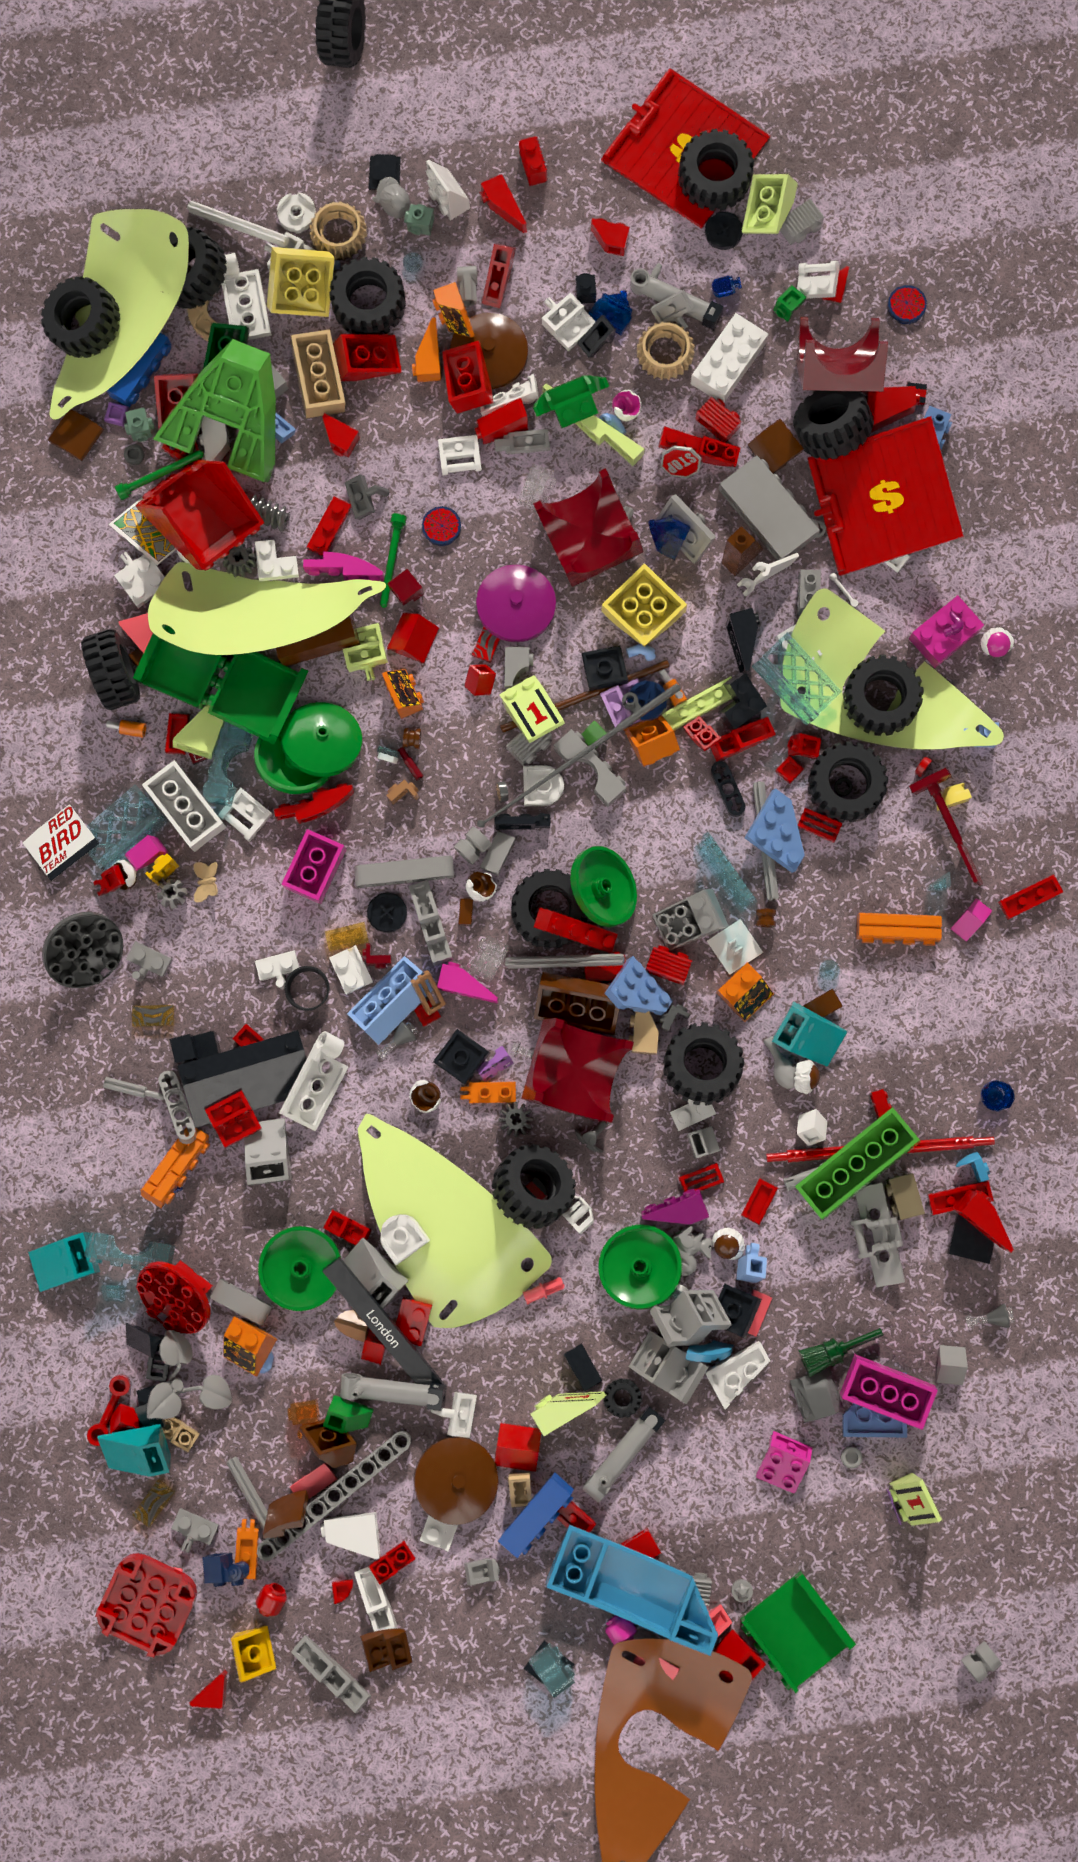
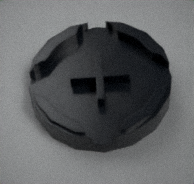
[705,212,743,250]
[367,892,408,933]

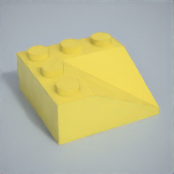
[267,247,335,317]
[601,563,687,647]

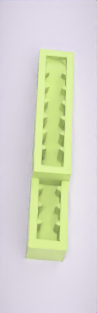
[543,384,644,466]

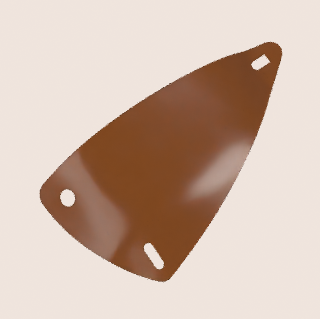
[595,1639,752,1862]

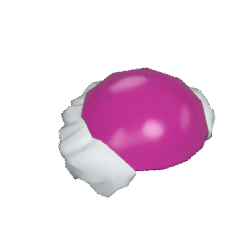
[612,390,642,421]
[981,627,1014,657]

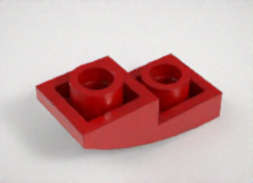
[683,716,721,751]
[368,1540,416,1585]

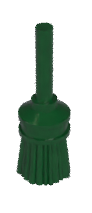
[799,1328,884,1377]

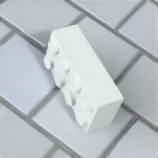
[691,313,768,403]
[142,760,227,852]

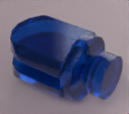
[712,275,742,298]

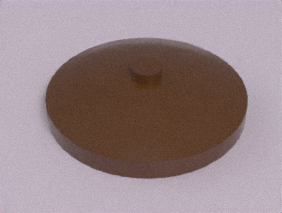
[450,313,528,389]
[413,1437,498,1525]

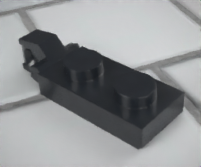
[494,813,551,830]

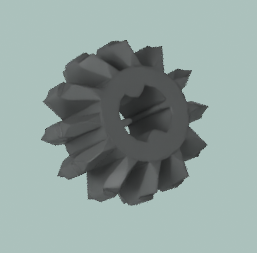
[222,544,256,578]
[498,1102,534,1137]

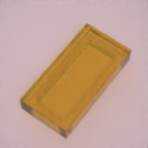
[325,922,369,952]

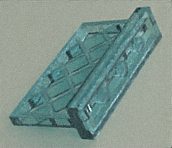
[752,632,842,725]
[87,785,168,872]
[694,832,758,914]

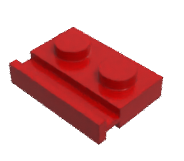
[396,1297,432,1346]

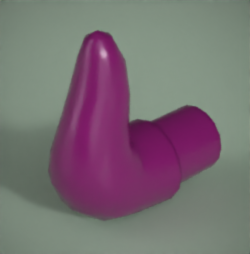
[943,611,964,638]

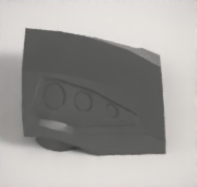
[790,1368,845,1423]

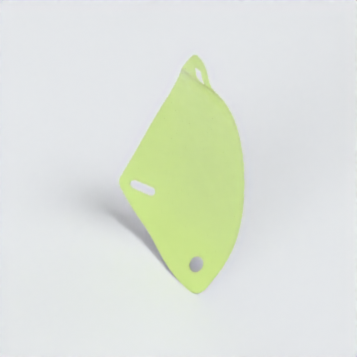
[148,562,386,655]

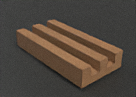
[410,970,446,1015]

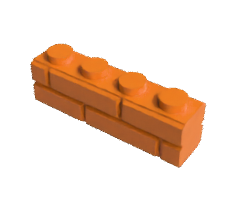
[856,913,942,946]
[141,1126,210,1208]

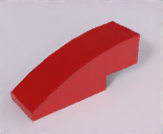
[710,717,776,761]

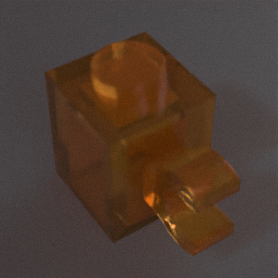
[287,1399,320,1439]

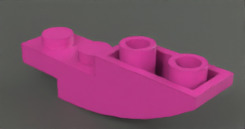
[303,552,384,581]

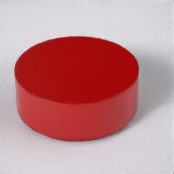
[915,757,932,777]

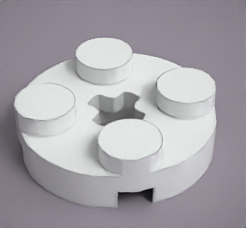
[277,193,316,234]

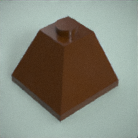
[299,1419,356,1468]

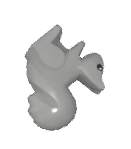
[673,1224,712,1276]

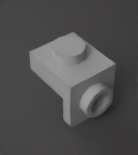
[464,1558,500,1586]

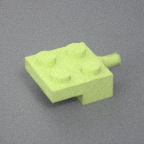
[343,623,388,681]

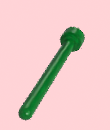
[115,450,204,500]
[380,513,407,608]

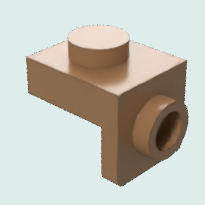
[386,779,419,805]

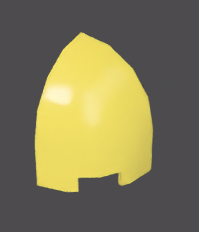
[936,783,972,811]

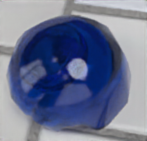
[980,1080,1015,1112]

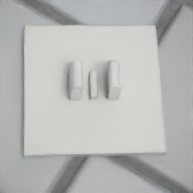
[707,919,763,975]

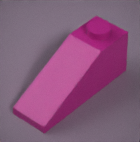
[437,962,498,1004]

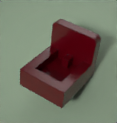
[362,943,392,969]

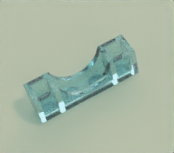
[202,722,253,807]
[84,1231,175,1270]

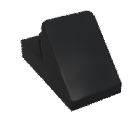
[577,315,616,358]
[134,1385,166,1428]

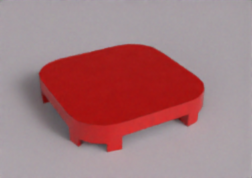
[95,1553,197,1658]

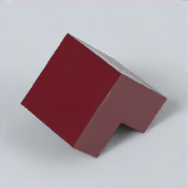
[387,569,424,606]

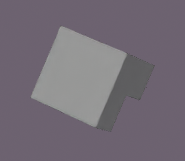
[687,1126,720,1159]
[936,1345,968,1385]

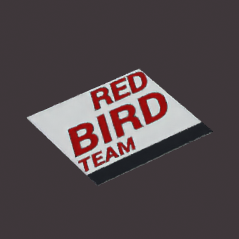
[23,804,99,881]

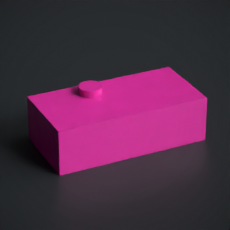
[840,1354,938,1430]

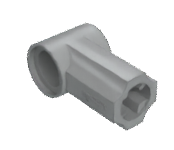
[457,266,477,306]

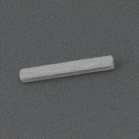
[227,1457,267,1530]

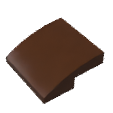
[48,409,104,461]
[747,418,804,474]
[263,1490,308,1539]
[360,1629,413,1672]

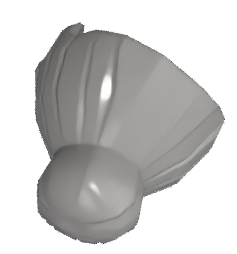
[372,177,410,219]

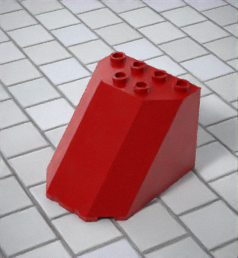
[136,460,264,571]

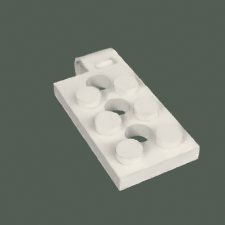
[221,253,272,340]
[279,1031,348,1131]

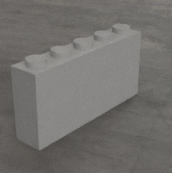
[719,455,820,561]

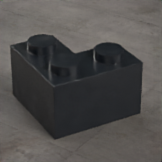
[718,673,767,729]
[170,1031,221,1065]

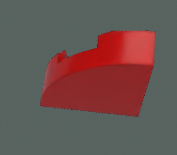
[332,1579,354,1604]

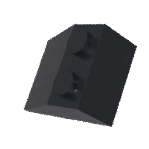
[725,608,760,675]

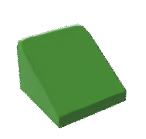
[581,720,607,749]

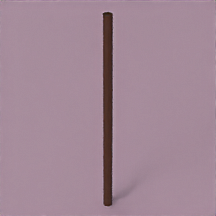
[500,660,670,733]

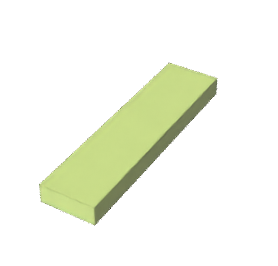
[662,676,732,731]

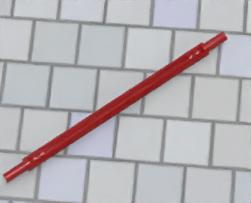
[766,1136,995,1163]

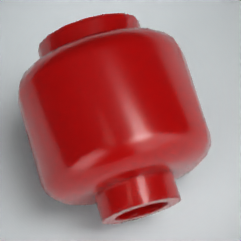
[255,1583,287,1617]

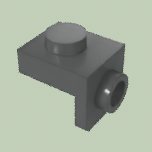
[659,1004,690,1032]

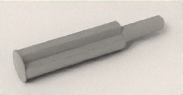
[103,1076,165,1100]

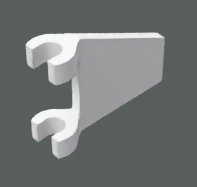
[737,553,799,596]

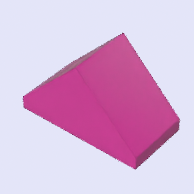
[125,835,169,871]
[950,898,992,942]

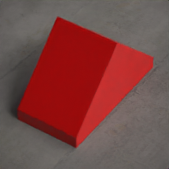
[189,1670,228,1709]

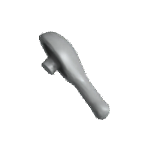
[763,1036,796,1089]

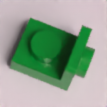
[773,285,806,322]

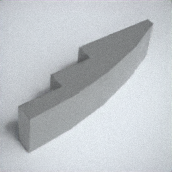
[409,880,453,966]
[291,1635,371,1713]

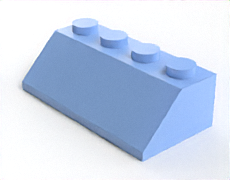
[347,956,432,1045]

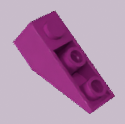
[641,1189,709,1225]

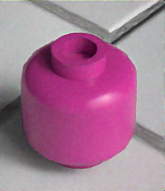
[605,1615,637,1645]

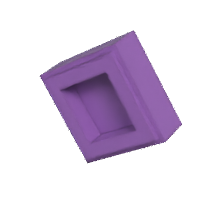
[104,402,129,427]

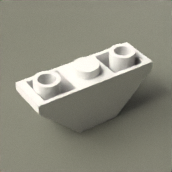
[199,416,230,461]

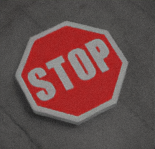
[660,446,701,478]

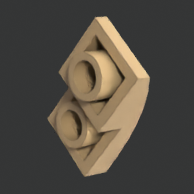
[162,1417,199,1452]

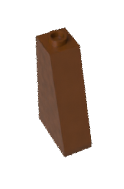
[721,526,763,576]

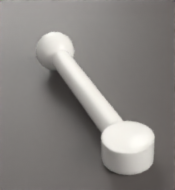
[829,573,858,607]

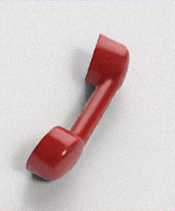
[87,1374,131,1446]

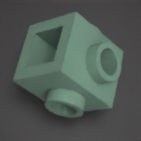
[404,204,435,236]
[124,408,155,442]

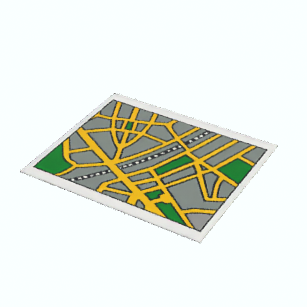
[109,498,176,565]

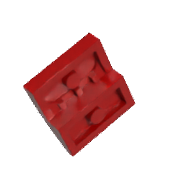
[205,1091,262,1148]

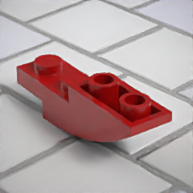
[658,426,740,467]
[274,783,354,824]

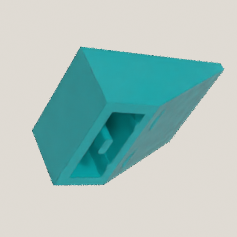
[772,1001,848,1067]
[28,1232,100,1292]
[98,1424,171,1477]

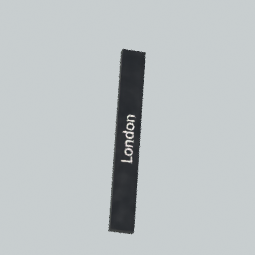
[322,1256,444,1385]

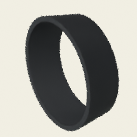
[284,966,330,1011]

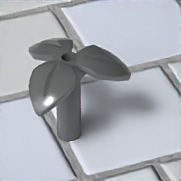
[575,1122,609,1153]

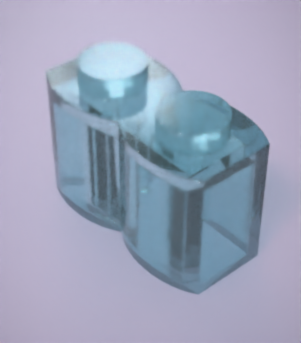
[529,1643,576,1698]

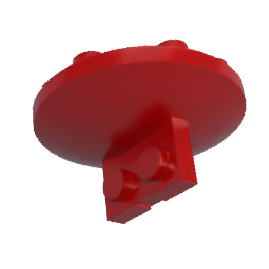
[136,1260,213,1334]

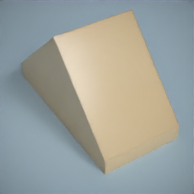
[508,1472,532,1507]

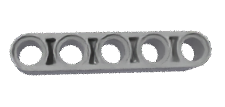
[354,856,455,888]

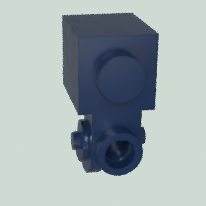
[202,1552,250,1587]

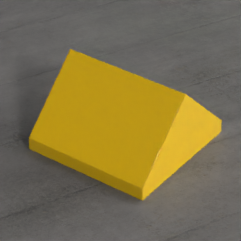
[231,1626,276,1682]

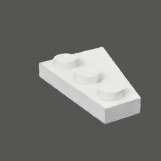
[480,374,539,416]
[705,1341,770,1409]

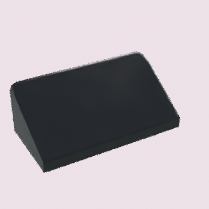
[126,1323,161,1358]
[564,1343,602,1392]

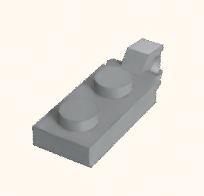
[494,429,550,454]

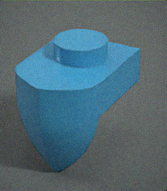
[956,1152,990,1182]

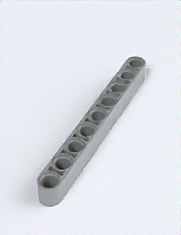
[257,1430,412,1561]

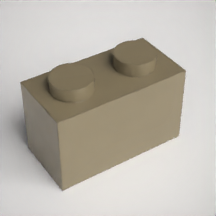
[884,1173,925,1220]

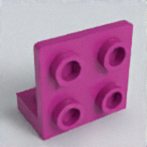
[756,1431,813,1493]

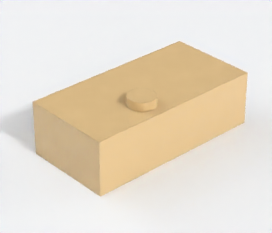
[291,330,345,418]

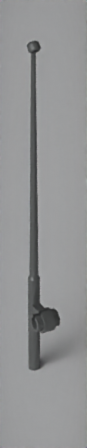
[477,683,681,828]

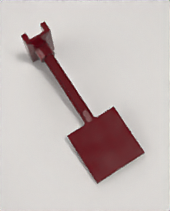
[909,768,983,886]

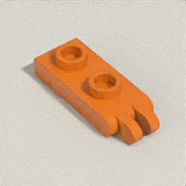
[460,1082,516,1103]
[235,1519,259,1580]

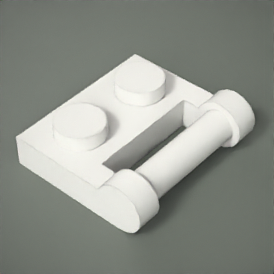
[797,260,839,299]
[438,435,482,476]
[218,788,273,842]

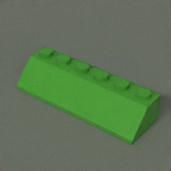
[795,1107,921,1220]

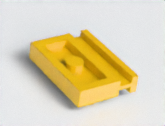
[145,854,179,886]

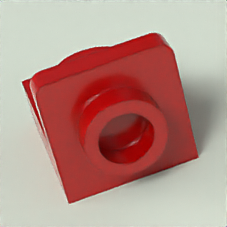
[787,733,821,759]

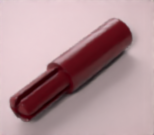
[398,747,424,781]

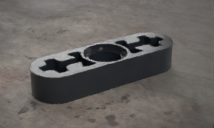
[711,761,746,817]

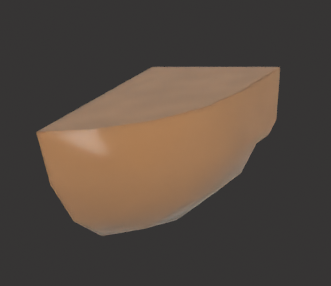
[334,1310,368,1342]

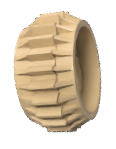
[309,202,367,260]
[637,321,694,380]

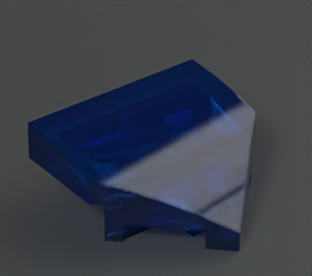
[588,290,632,336]
[648,514,691,560]

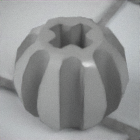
[157,879,187,909]

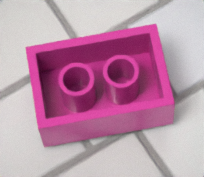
[909,595,984,668]
[281,829,347,904]

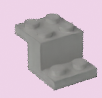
[650,1290,732,1346]
[628,1331,708,1404]

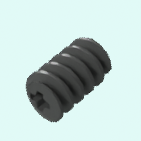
[250,495,290,532]

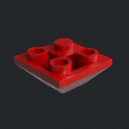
[713,1629,766,1683]

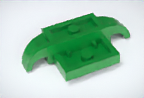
[533,375,610,429]

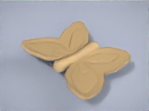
[194,862,218,903]

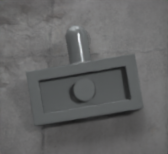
[344,474,390,520]

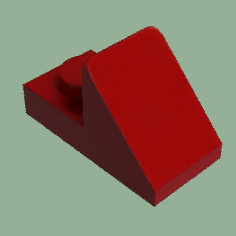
[361,1328,386,1365]

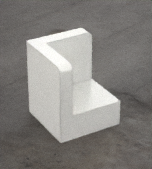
[797,1109,827,1146]

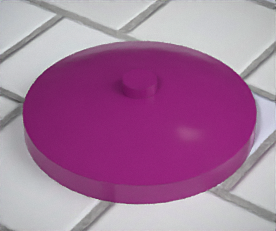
[476,565,556,642]

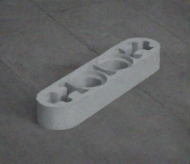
[158,1071,197,1144]

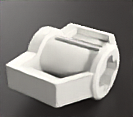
[563,1196,594,1235]

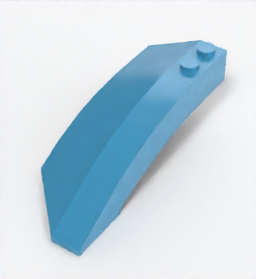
[545,1525,718,1656]

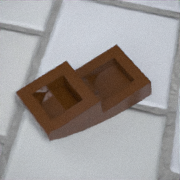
[803,989,843,1018]

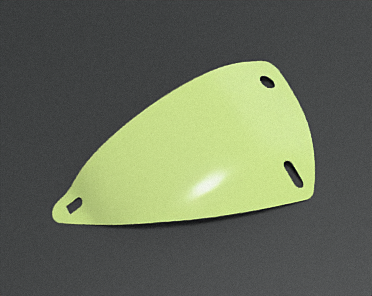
[50,209,189,419]
[780,589,1004,749]
[358,1114,552,1328]

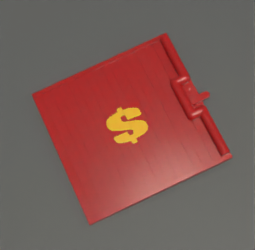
[601,68,770,229]
[807,416,964,576]

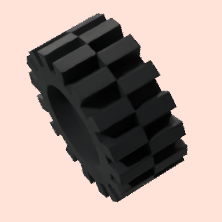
[603,1378,642,1418]

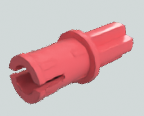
[523,1277,565,1304]

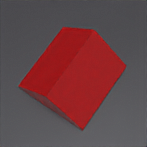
[387,613,439,664]
[495,1423,541,1472]

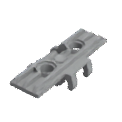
[850,1183,905,1287]

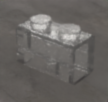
[518,464,557,511]
[467,935,510,984]

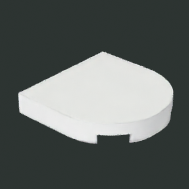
[523,765,564,807]
[380,1214,430,1266]

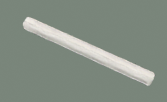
[187,201,289,247]

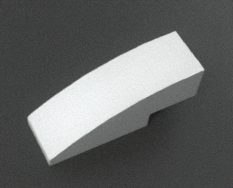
[354,1567,398,1631]

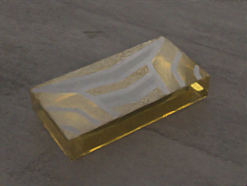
[132,1005,174,1027]
[133,1479,176,1528]

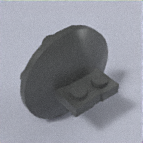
[42,912,124,988]

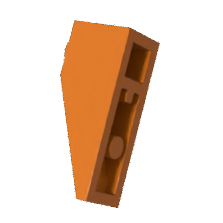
[412,317,441,382]

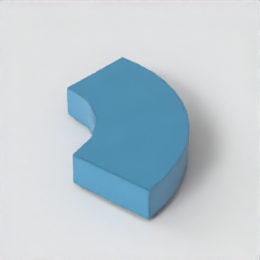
[686,1340,734,1362]

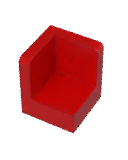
[464,664,496,696]
[110,1403,139,1434]

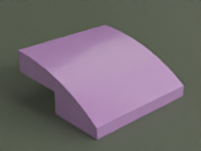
[600,678,642,727]

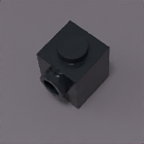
[575,273,596,304]

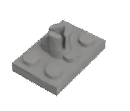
[654,494,716,564]

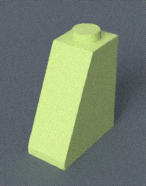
[173,705,225,760]

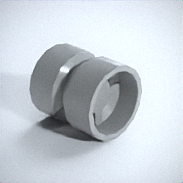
[454,827,492,865]
[961,1641,1002,1683]

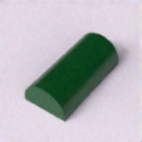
[203,323,250,369]

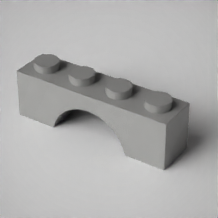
[554,729,626,807]

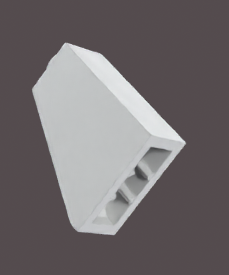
[321,1512,381,1559]

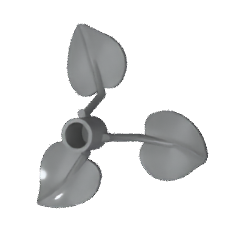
[147,1330,232,1419]

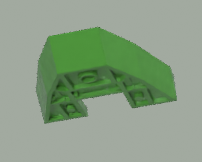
[153,339,276,482]

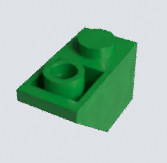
[323,1395,374,1433]

